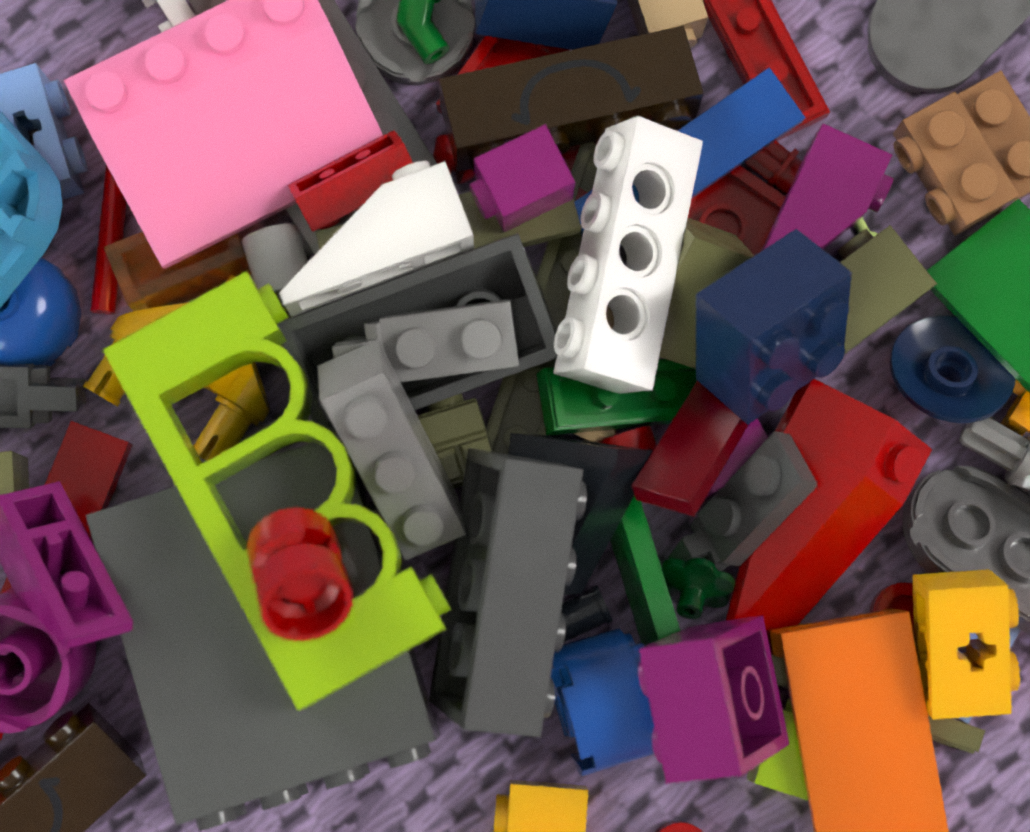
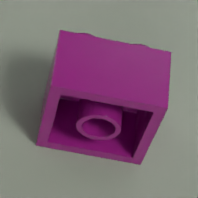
[638,615,790,784]

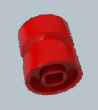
[246,507,353,641]

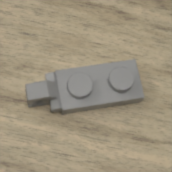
[332,299,519,382]

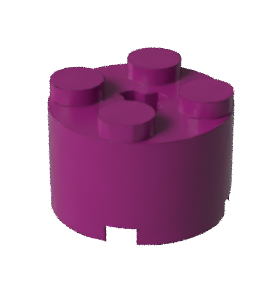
[0,588,96,733]

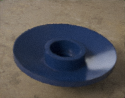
[890,316,1015,423]

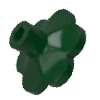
[662,557,735,619]

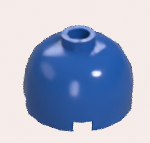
[0,257,82,366]

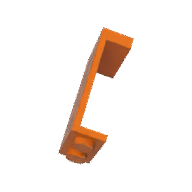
[769,608,949,832]

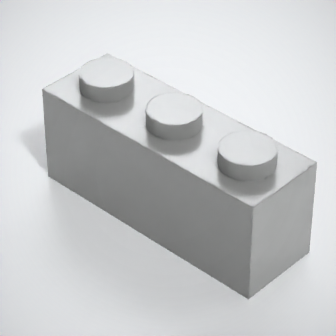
[318,339,466,560]

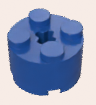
[550,628,654,776]

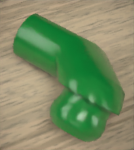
[396,0,450,65]

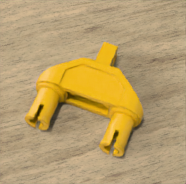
[83,274,270,461]

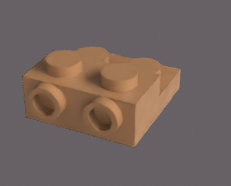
[893,70,1030,236]

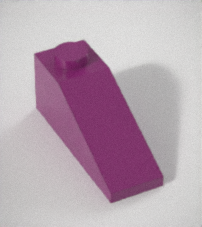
[761,123,894,251]
[0,481,133,649]

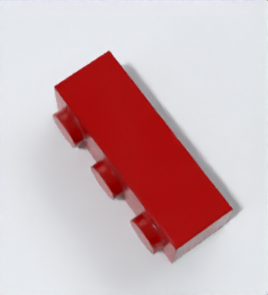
[287,130,413,232]

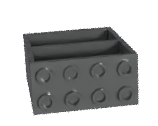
[86,435,441,831]

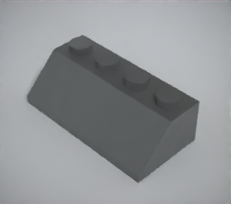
[278,233,557,436]
[429,448,587,737]

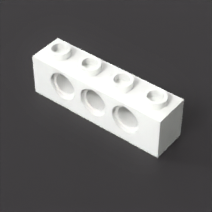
[553,116,703,394]

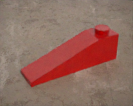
[726,379,933,655]

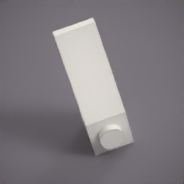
[279,161,474,317]

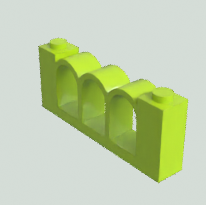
[103,271,451,711]

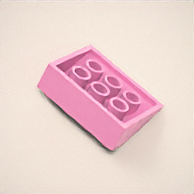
[64,0,383,269]

